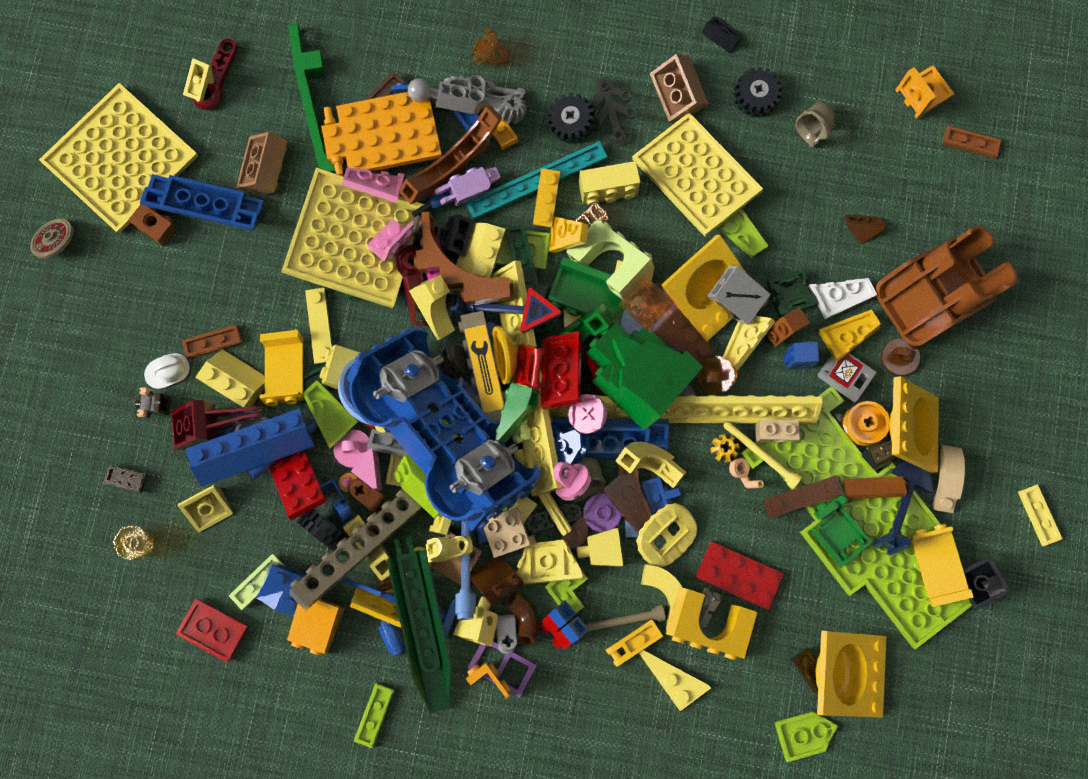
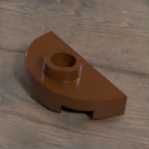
[560,515,588,549]

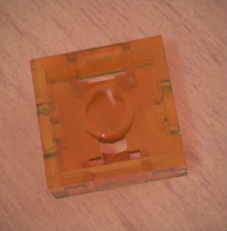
[619,276,674,331]

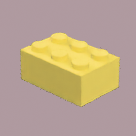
[579,161,640,206]

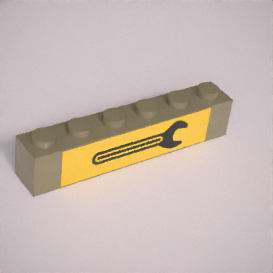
[458,311,505,422]

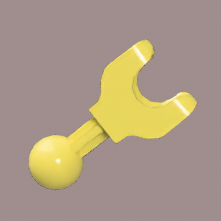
[409,536,473,566]

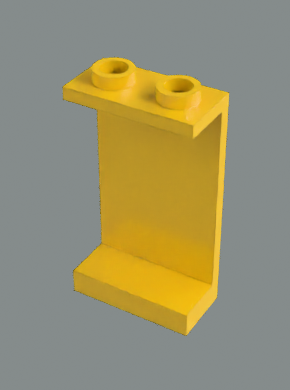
[260,330,304,406]
[910,524,974,607]

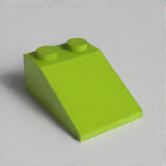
[395,454,440,518]

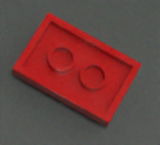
[175,599,249,663]

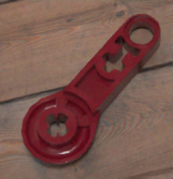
[192,38,238,110]
[394,245,427,326]

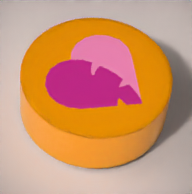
[339,473,358,493]

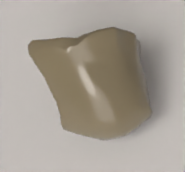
[795,101,836,148]
[572,457,607,503]

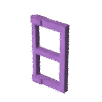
[467,642,537,698]

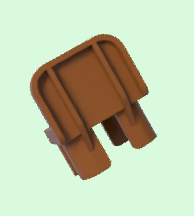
[876,226,1017,346]

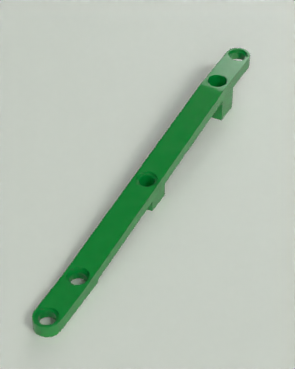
[288,23,359,300]

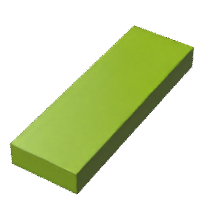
[354,683,395,748]

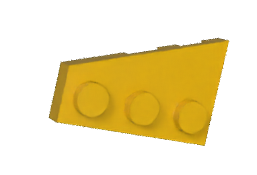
[548,216,588,253]

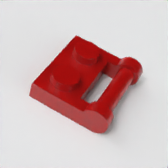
[515,344,545,389]

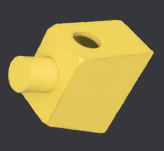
[576,528,623,567]
[453,596,498,647]

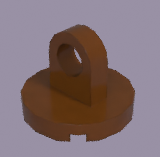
[881,338,920,376]

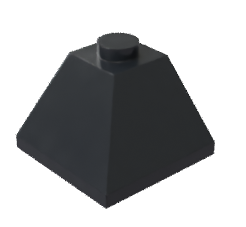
[963,556,1012,610]

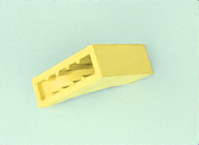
[409,275,455,340]

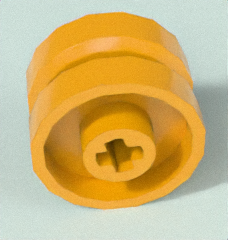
[841,401,890,447]

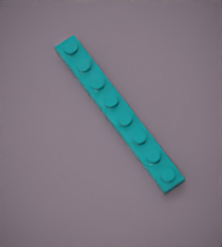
[466,141,607,220]

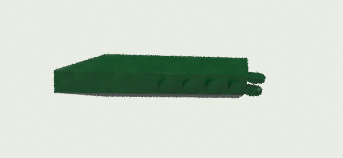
[386,536,452,713]

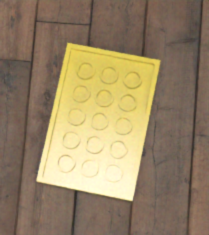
[632,113,763,237]

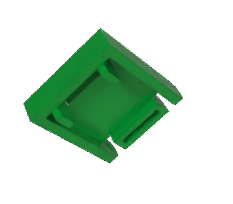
[810,506,872,567]

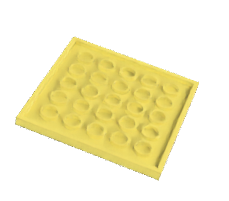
[39,83,198,234]
[281,168,424,308]

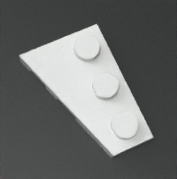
[808,278,877,319]

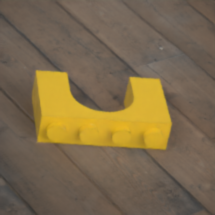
[666,587,757,660]

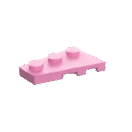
[342,167,404,203]

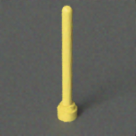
[724,422,802,489]

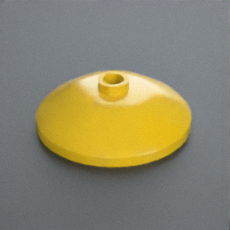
[492,326,518,385]

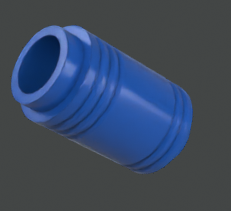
[378,621,406,656]

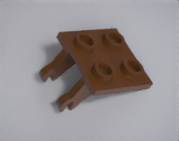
[470,556,524,606]

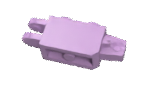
[435,167,500,206]

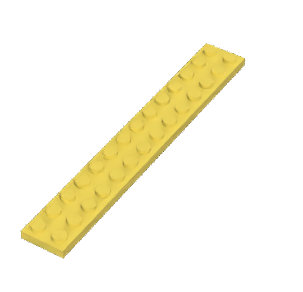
[548,395,823,423]

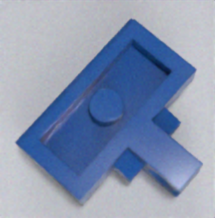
[641,477,681,515]

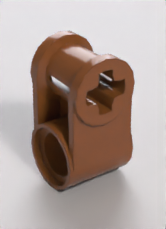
[347,479,385,512]

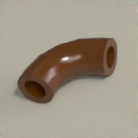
[505,591,538,645]

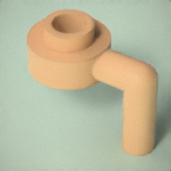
[729,458,764,488]

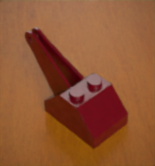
[171,400,263,450]

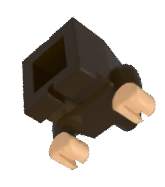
[135,387,170,418]

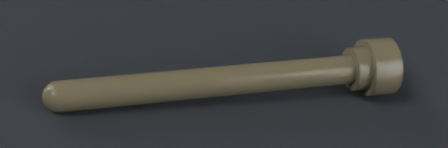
[585,605,666,632]

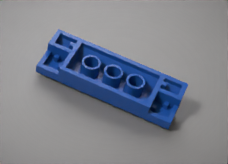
[140,174,264,231]
[185,408,314,487]
[552,417,669,459]

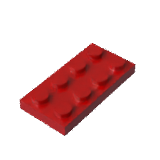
[540,331,582,409]
[269,450,327,521]
[695,541,783,610]

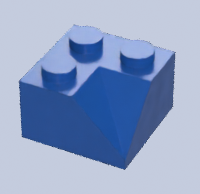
[256,561,309,617]

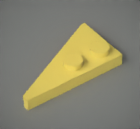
[639,650,711,711]

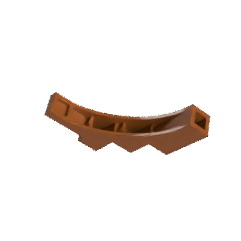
[398,105,503,205]
[414,212,514,306]

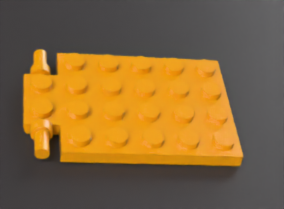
[321,92,442,176]

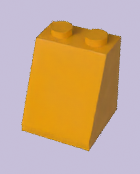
[287,599,345,656]

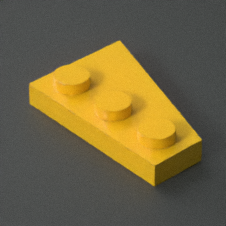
[819,309,881,363]

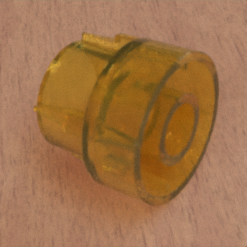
[114,526,154,560]

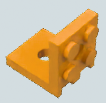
[896,65,954,119]

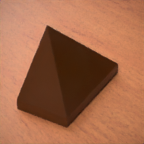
[844,214,885,244]

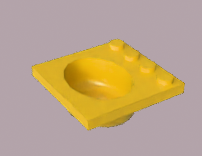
[661,235,747,341]
[889,377,939,473]
[816,631,887,718]

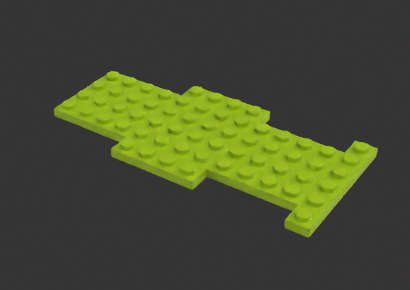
[741,387,972,649]

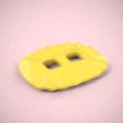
[636,503,697,567]

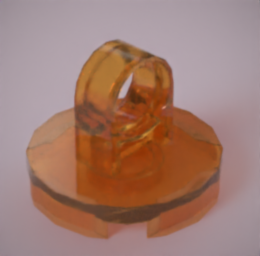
[471,28,507,65]
[698,355,737,394]

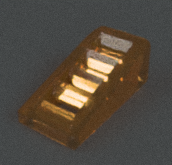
[575,202,608,227]

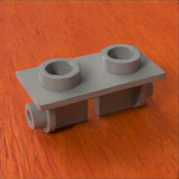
[699,588,721,630]

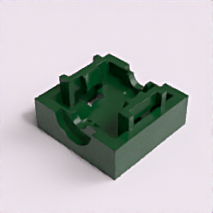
[766,269,817,318]

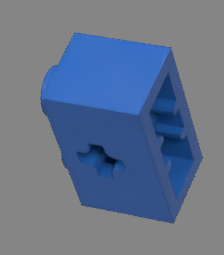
[784,342,819,370]

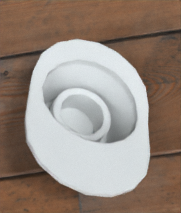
[144,353,190,389]

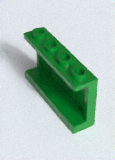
[547,257,629,327]

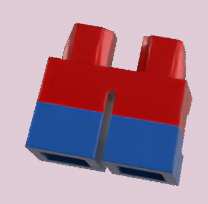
[540,600,589,649]

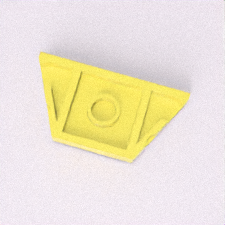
[516,540,585,585]

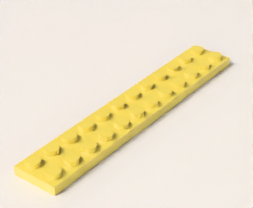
[492,261,563,496]

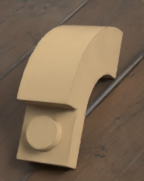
[932,445,965,513]

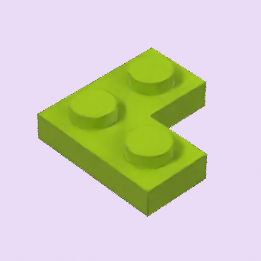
[545,571,588,613]

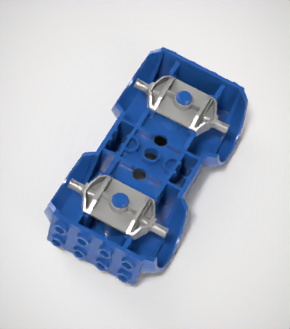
[347,326,542,531]

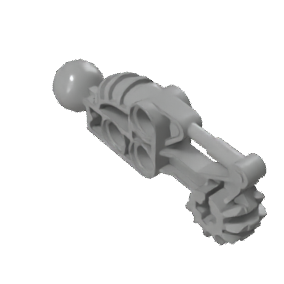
[408,75,527,125]

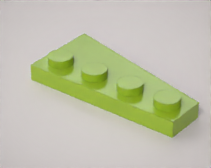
[717,208,768,258]

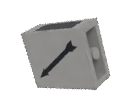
[708,266,771,325]

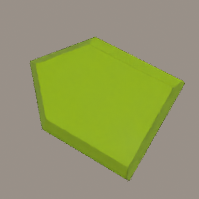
[775,711,838,763]

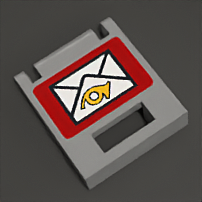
[818,353,877,403]

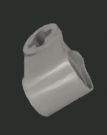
[495,614,517,655]

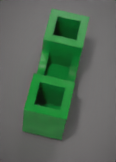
[557,302,614,343]

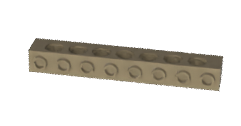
[289,489,423,612]

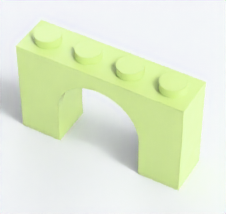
[566,219,655,301]

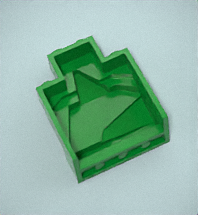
[586,322,703,430]

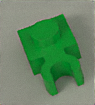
[813,494,848,520]

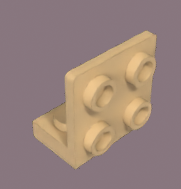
[483,508,536,558]

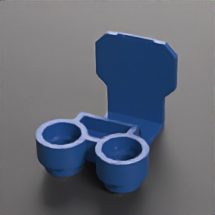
[320,479,353,526]

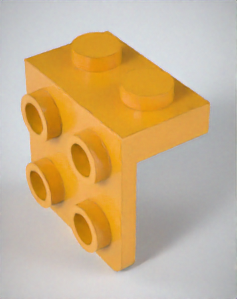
[466,662,511,699]

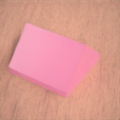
[351,449,382,492]

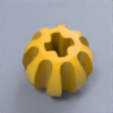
[710,434,739,463]

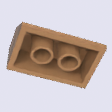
[650,54,709,122]
[236,132,287,195]

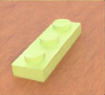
[229,554,285,610]

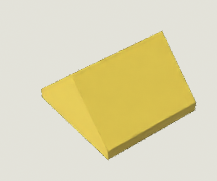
[178,485,233,533]

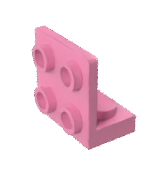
[367,219,414,262]

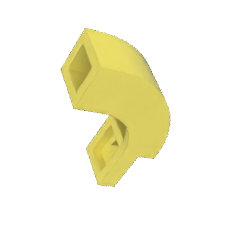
[616,442,686,488]
[343,514,391,581]
[641,564,682,630]

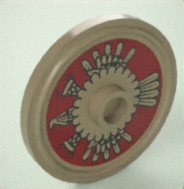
[30,219,73,259]

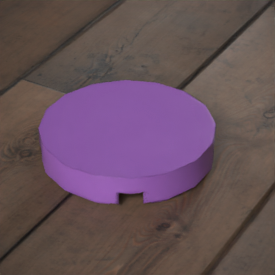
[583,493,622,532]

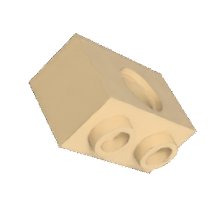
[755,420,799,443]

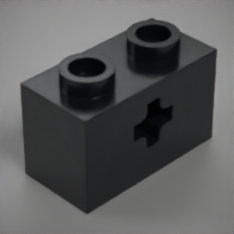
[441,214,475,259]

